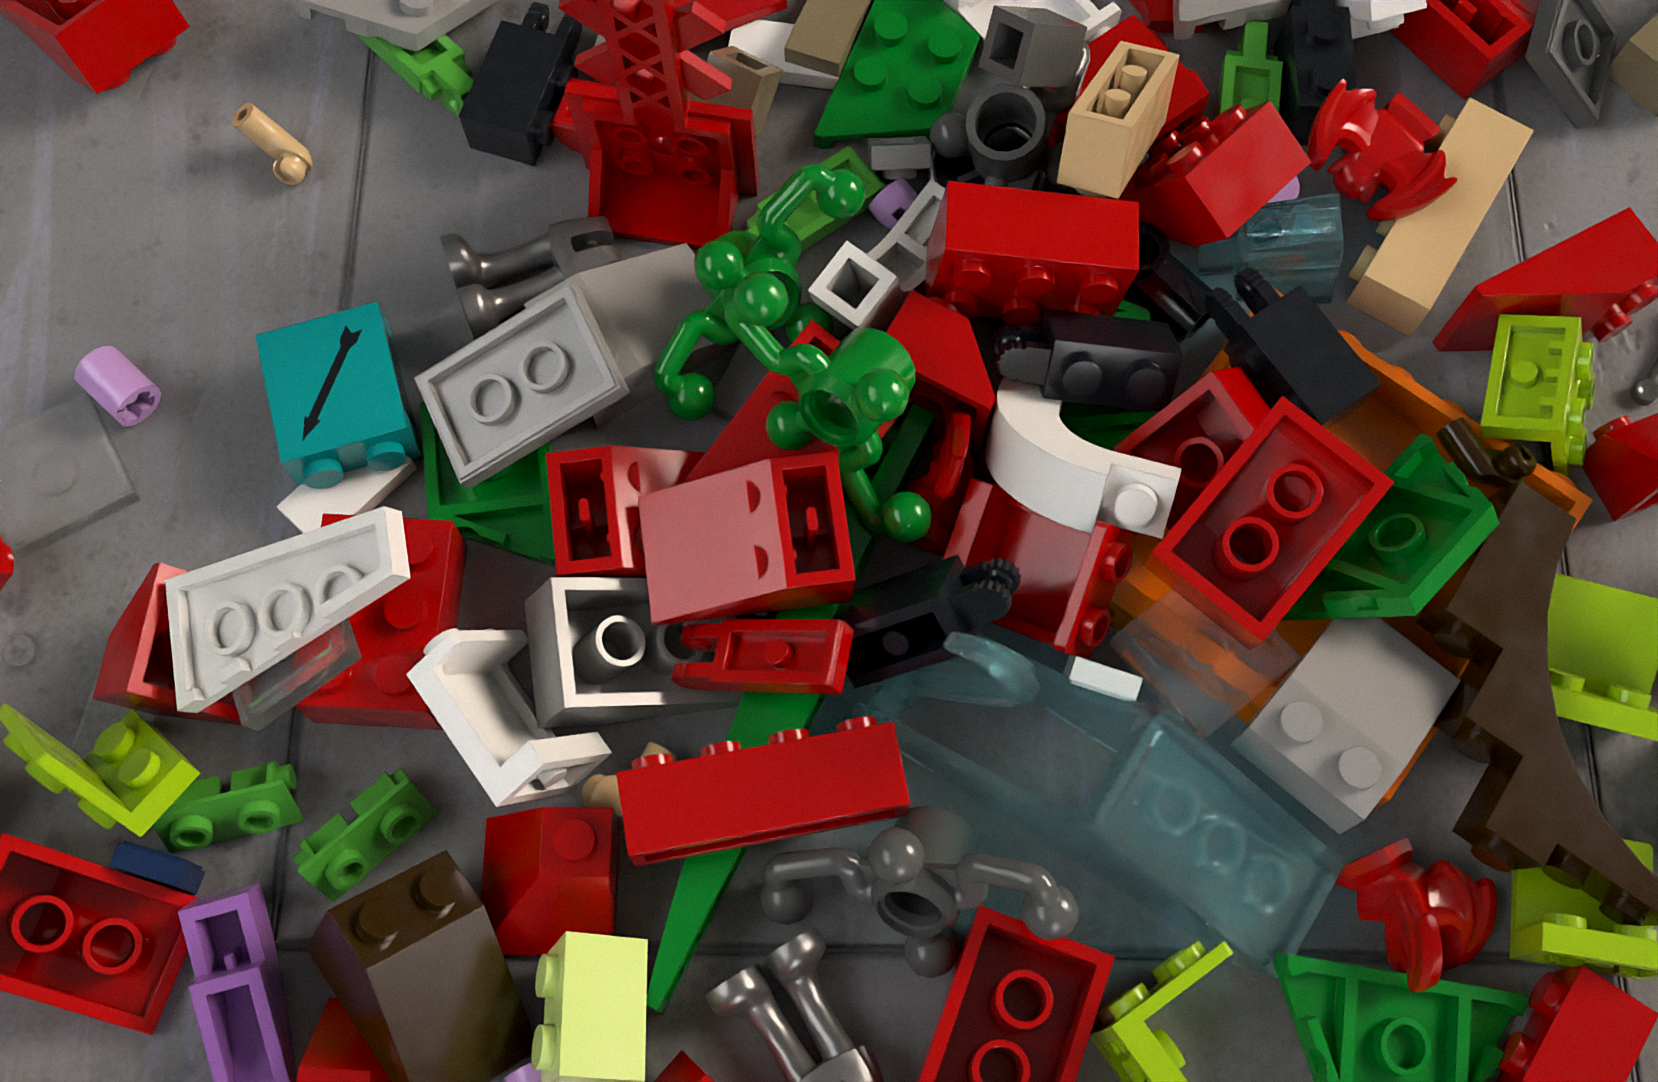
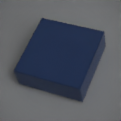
[108,840,205,894]

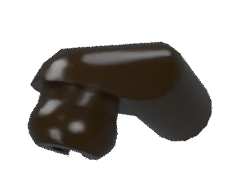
[1435,417,1536,489]

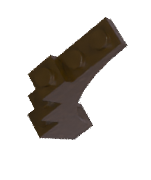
[1415,481,1658,926]

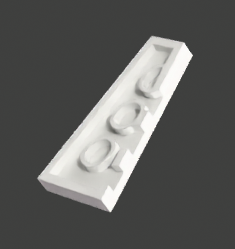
[165,506,410,713]

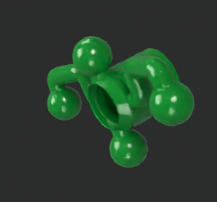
[653,164,865,422]
[724,272,932,543]

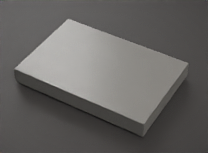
[414,281,630,488]

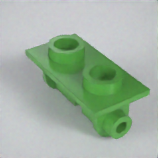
[152,760,303,853]
[293,767,439,903]

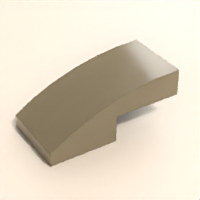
[784,0,874,78]

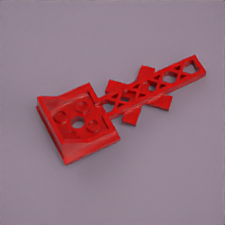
[558,0,759,250]

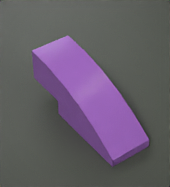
[178,882,296,1082]

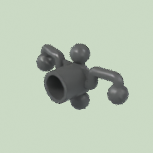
[929,41,1091,190]
[760,806,1078,978]

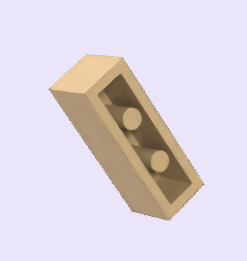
[1057,41,1180,199]

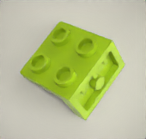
[1480,314,1596,479]
[1548,573,1658,741]
[0,703,201,837]
[1509,839,1658,981]
[1089,940,1234,1082]

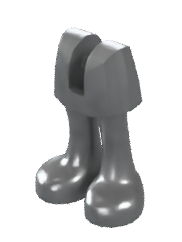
[439,216,622,340]
[705,926,884,1082]

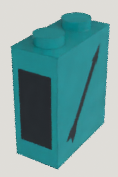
[255,301,423,489]

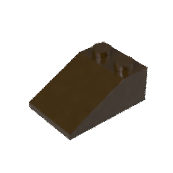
[306,850,534,1082]

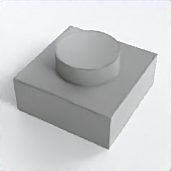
[868,136,931,179]

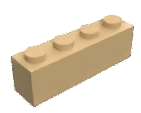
[1346,98,1534,337]

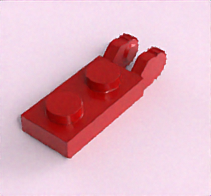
[671,619,854,695]

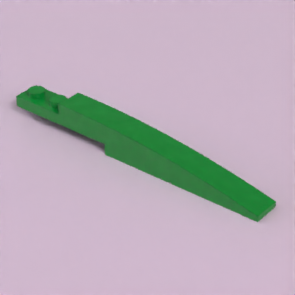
[646,403,936,1015]

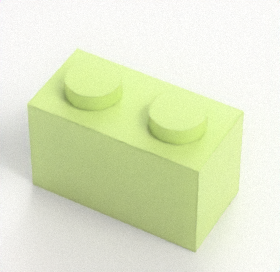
[531,931,648,1082]

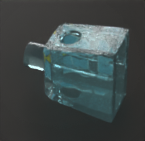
[1197,193,1344,304]

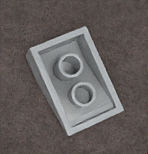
[524,243,741,429]
[524,577,744,728]
[1230,617,1461,834]

